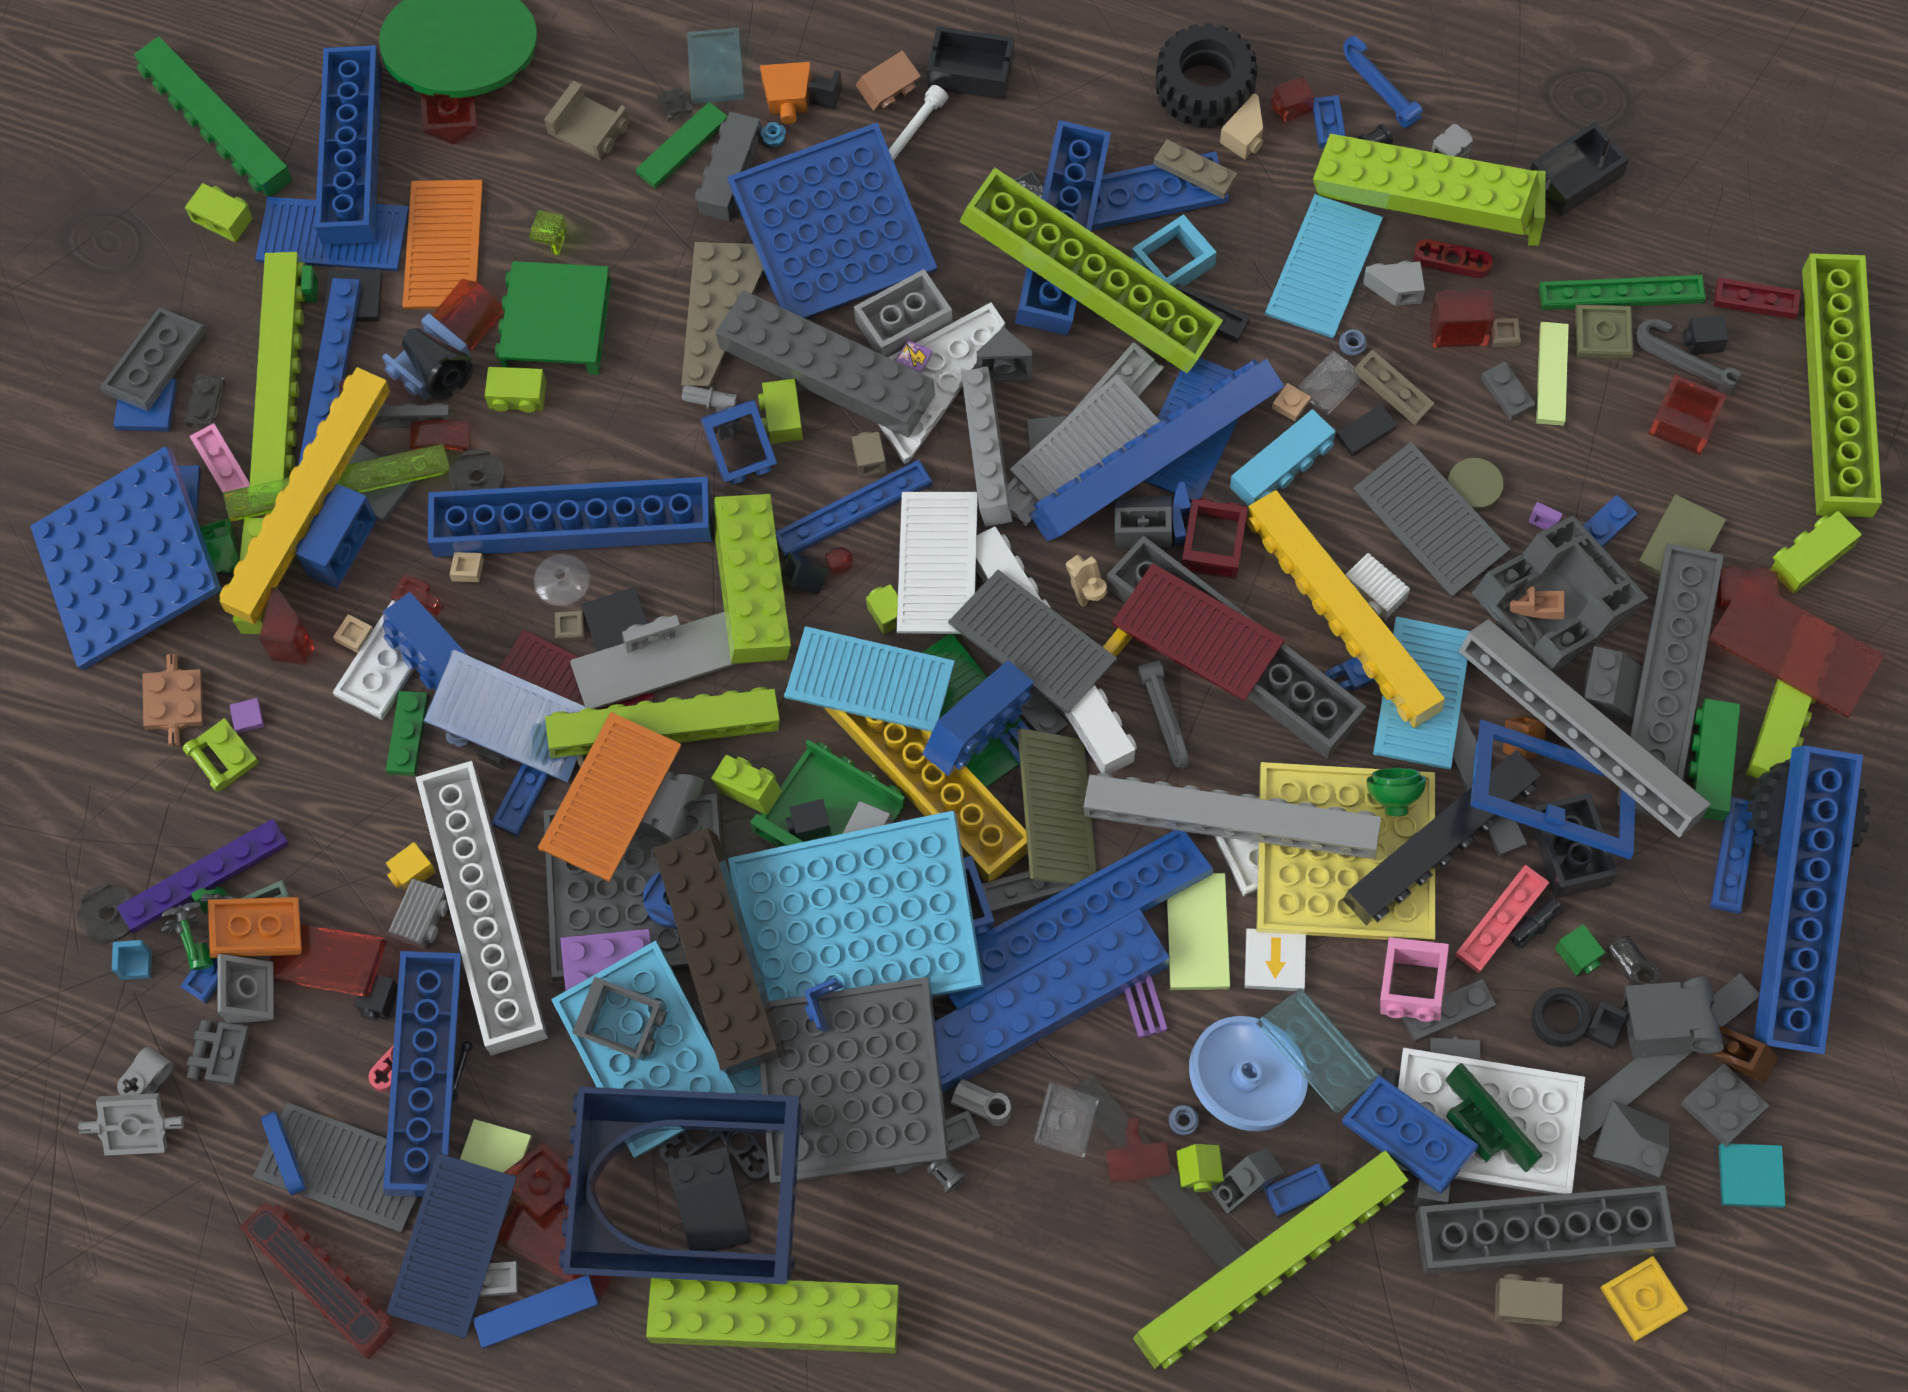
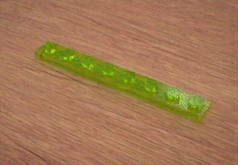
[223,444,450,522]

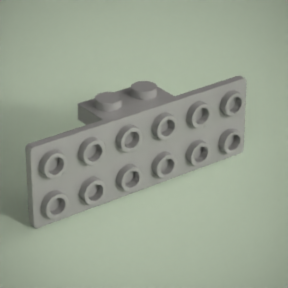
[570,612,740,709]

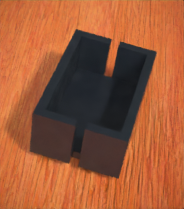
[927,26,1015,99]
[1530,121,1629,216]

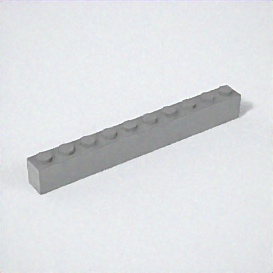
[1458,619,1711,838]
[1084,773,1381,859]

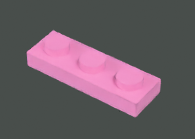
[190,423,250,504]

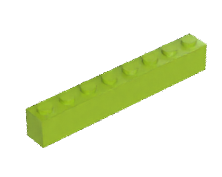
[545,687,780,759]

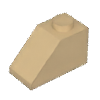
[1220,93,1263,160]

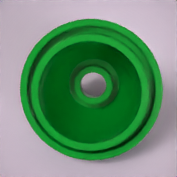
[1367,768,1426,816]

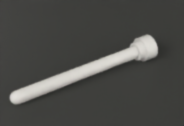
[889,85,948,161]

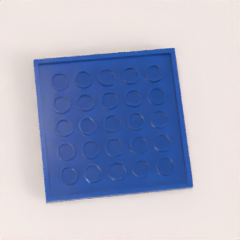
[727,123,937,319]
[30,446,222,670]

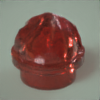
[825,547,853,575]

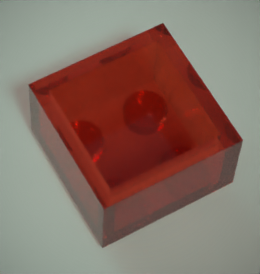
[1430,289,1495,348]
[1648,374,1727,455]

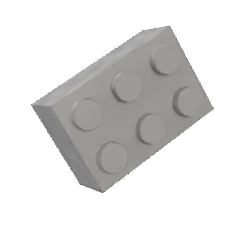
[854,269,953,357]

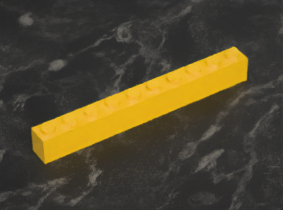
[220,367,390,625]
[1246,490,1445,728]

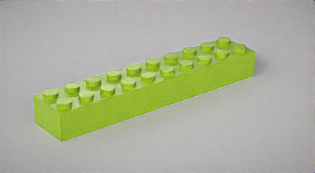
[959,167,1223,373]
[1802,253,1882,518]
[1133,1150,1408,1369]

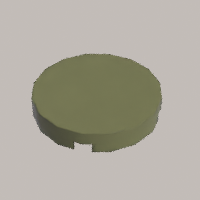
[1447,458,1504,511]

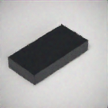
[1336,404,1398,457]

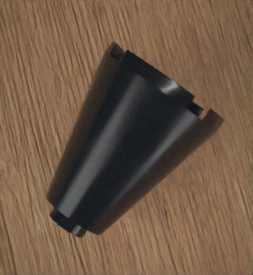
[402,328,474,400]

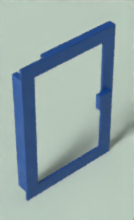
[1470,720,1635,859]

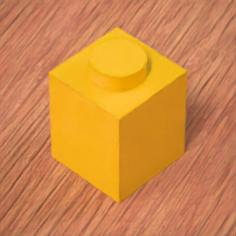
[386,842,436,891]

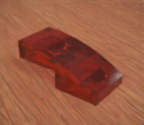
[409,420,469,452]

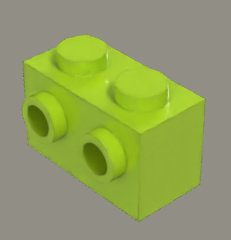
[711,755,782,815]

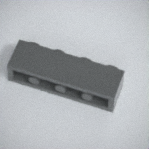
[695,112,761,221]

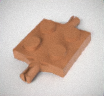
[142,654,203,747]

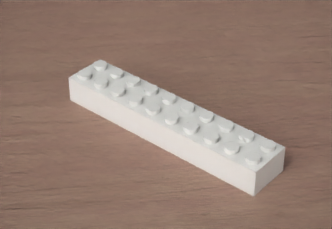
[416,761,548,1056]

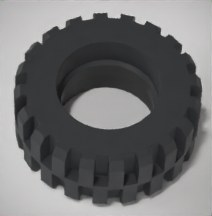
[1155,23,1258,128]
[1747,759,1870,863]

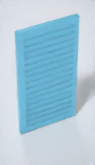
[1265,194,1383,339]
[1373,616,1470,770]
[784,626,955,732]

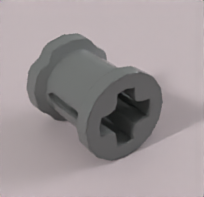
[926,1160,966,1194]

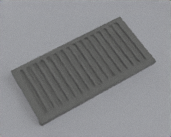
[1353,442,1510,598]
[948,570,1117,714]
[253,1102,418,1233]

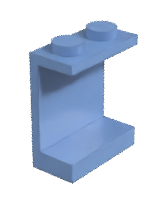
[382,313,471,401]

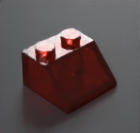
[259,587,313,665]

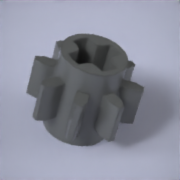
[712,406,742,441]

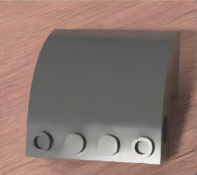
[1472,516,1648,672]

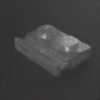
[1298,350,1362,415]

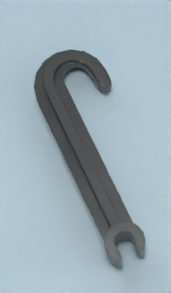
[1636,319,1741,397]
[1137,660,1191,770]

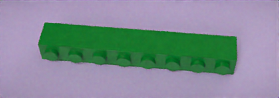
[134,36,293,197]

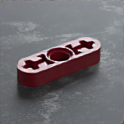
[1414,239,1493,278]

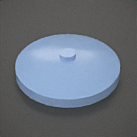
[1189,1016,1308,1131]

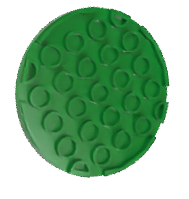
[379,0,537,98]

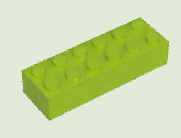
[712,494,791,664]

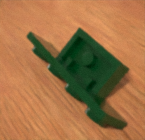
[1445,1063,1542,1172]

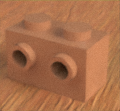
[855,50,921,111]

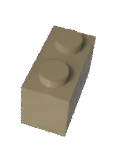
[1495,1274,1563,1327]

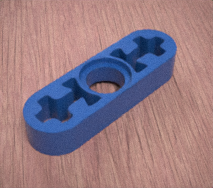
[261,1111,306,1196]

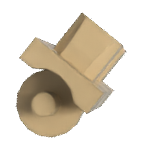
[1065,555,1107,607]

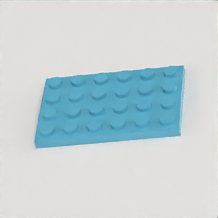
[551,941,738,1158]

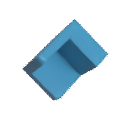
[112,940,152,980]

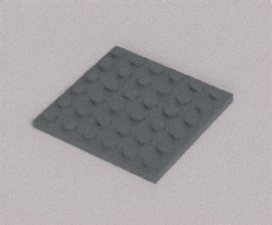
[544,794,721,980]
[760,977,949,1184]

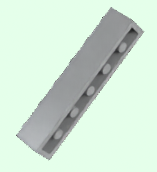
[961,366,1013,527]

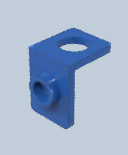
[804,978,844,1033]

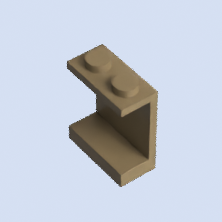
[544,80,629,161]

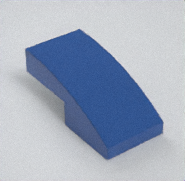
[1172,481,1191,547]

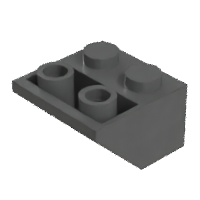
[1115,496,1172,549]

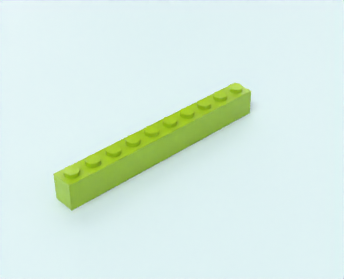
[249,252,306,508]

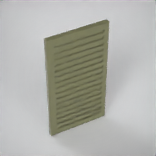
[1017,729,1096,885]

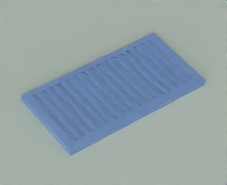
[424,650,586,782]

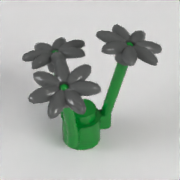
[161,894,236,971]

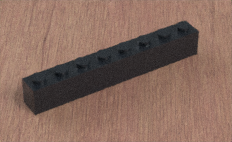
[1343,750,1541,926]

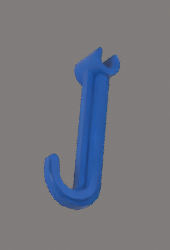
[1343,36,1423,129]

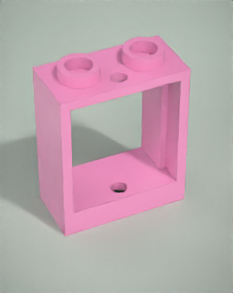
[1380,937,1449,1022]

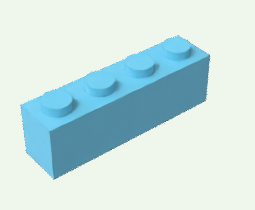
[1230,409,1336,506]

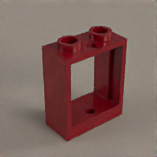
[1182,498,1248,579]

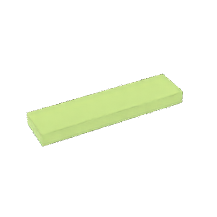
[1536,322,1569,426]

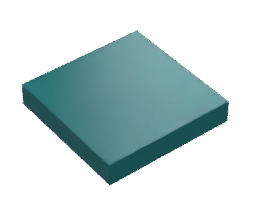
[1718,1143,1786,1208]

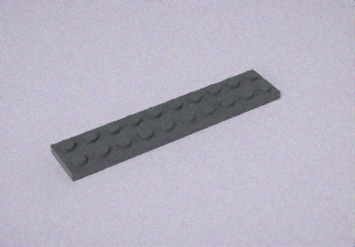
[1616,543,1724,817]

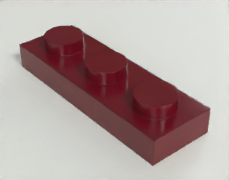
[1713,277,1800,319]

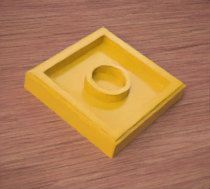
[1600,1256,1688,1342]

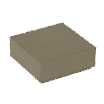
[1490,318,1521,347]
[555,610,585,642]

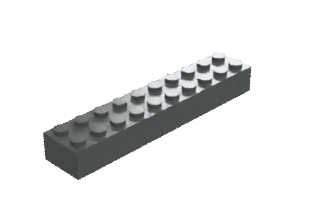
[1106,535,1367,759]

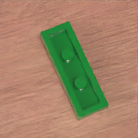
[386,691,429,777]

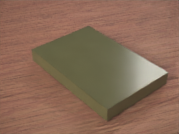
[1637,494,1726,576]

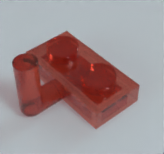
[1105,1117,1171,1183]

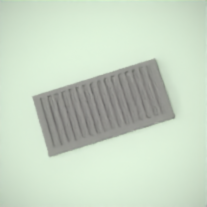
[1009,374,1160,501]

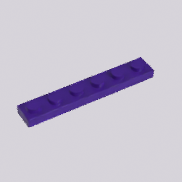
[117,819,288,934]

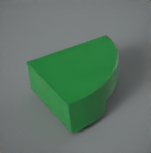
[191,887,228,914]

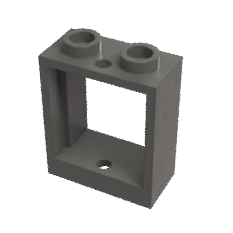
[572,977,667,1061]

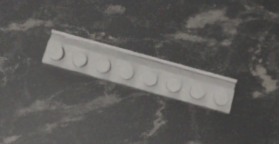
[1008,342,1164,526]

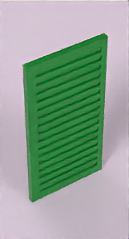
[922,634,1025,788]

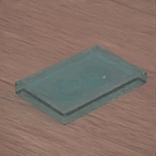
[687,28,744,104]

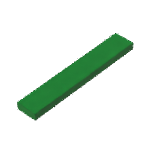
[1538,275,1706,310]

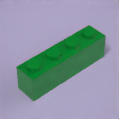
[1688,698,1740,821]

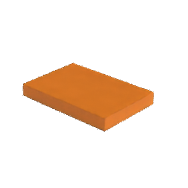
[208,897,302,958]

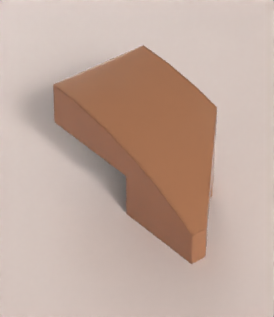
[1510,586,1565,619]

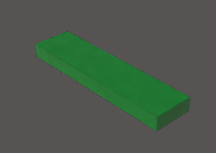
[636,102,728,189]

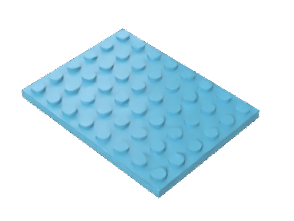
[728,811,984,1001]

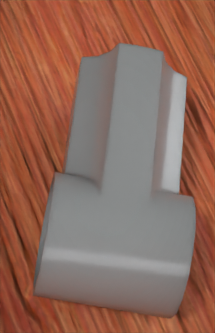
[951,1079,1011,1126]

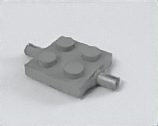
[78,1093,184,1156]

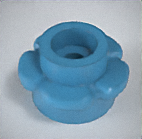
[760,122,786,148]

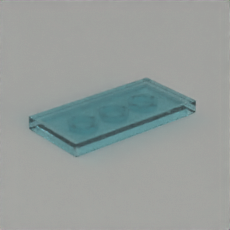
[1256,988,1379,1114]

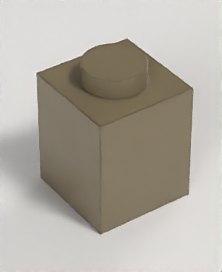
[852,432,887,478]

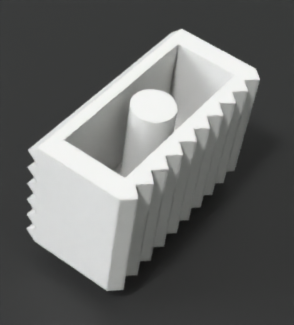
[1345,553,1410,620]

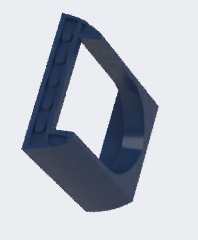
[559,1087,804,1284]

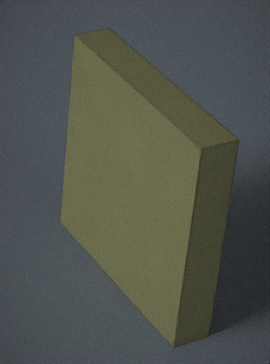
[1575,304,1633,359]

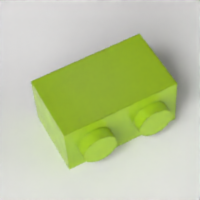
[185,183,253,243]
[485,367,547,413]
[758,379,803,444]

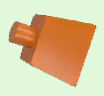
[760,62,812,125]

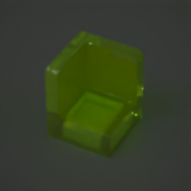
[529,210,567,255]

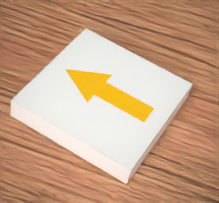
[1244,929,1306,991]

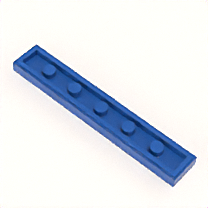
[775,460,933,559]

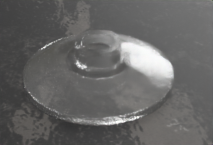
[534,554,590,606]

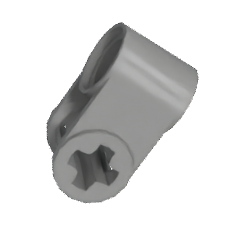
[117,1046,174,1095]

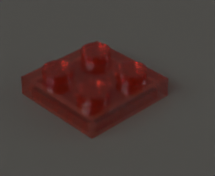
[504,1142,571,1223]

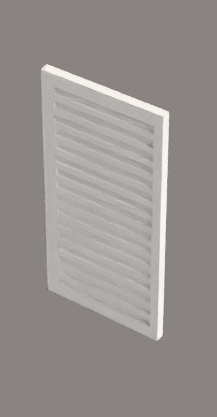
[897,492,978,634]

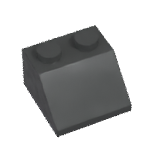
[1581,646,1642,722]

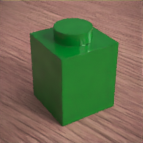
[1555,924,1606,977]

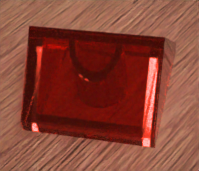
[421,93,477,145]
[432,279,504,351]

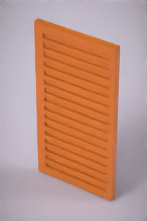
[402,180,483,309]
[538,712,681,882]

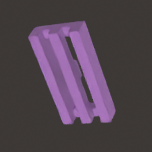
[1124,976,1167,1039]

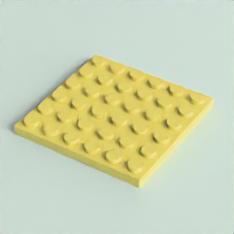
[1256,762,1435,942]

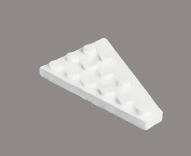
[878,303,1005,464]

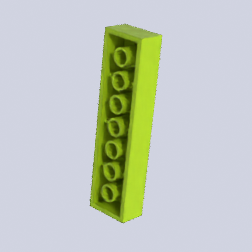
[1313,134,1540,235]
[646,1278,900,1354]

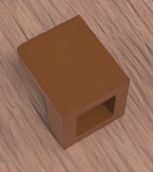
[1503,715,1546,759]

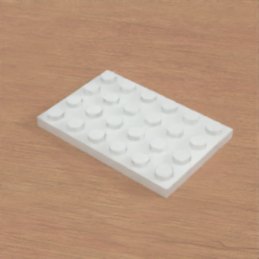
[1393,1048,1585,1195]

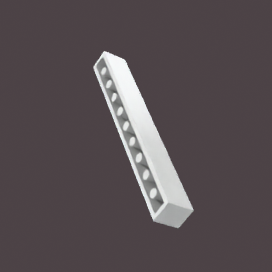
[976,527,1137,774]

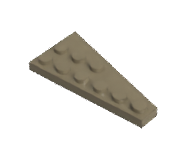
[681,242,765,390]

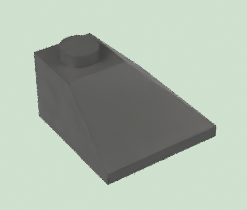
[1592,1100,1669,1181]

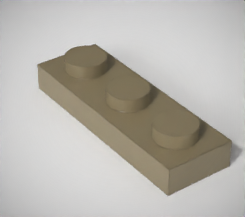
[1154,139,1237,199]
[1353,349,1435,425]

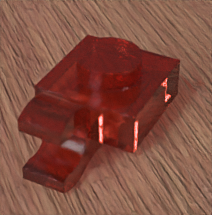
[390,573,444,616]

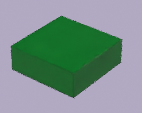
[301,265,319,303]

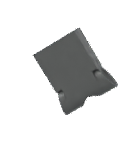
[637,771,705,843]
[1622,976,1724,1058]

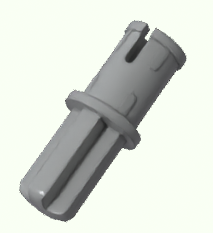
[682,385,737,409]

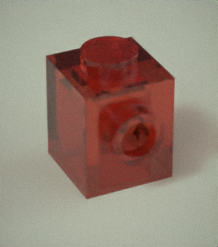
[1271,76,1315,122]

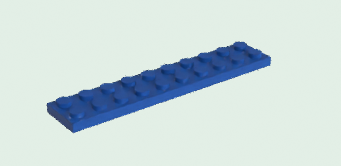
[946,830,1213,1011]

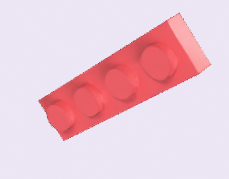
[1455,865,1549,973]

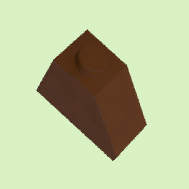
[1708,1025,1779,1084]

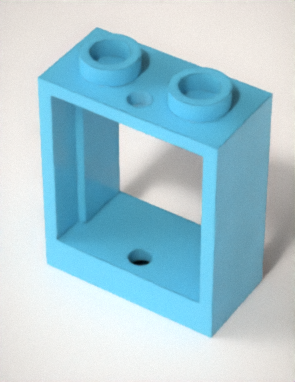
[1131,214,1217,288]

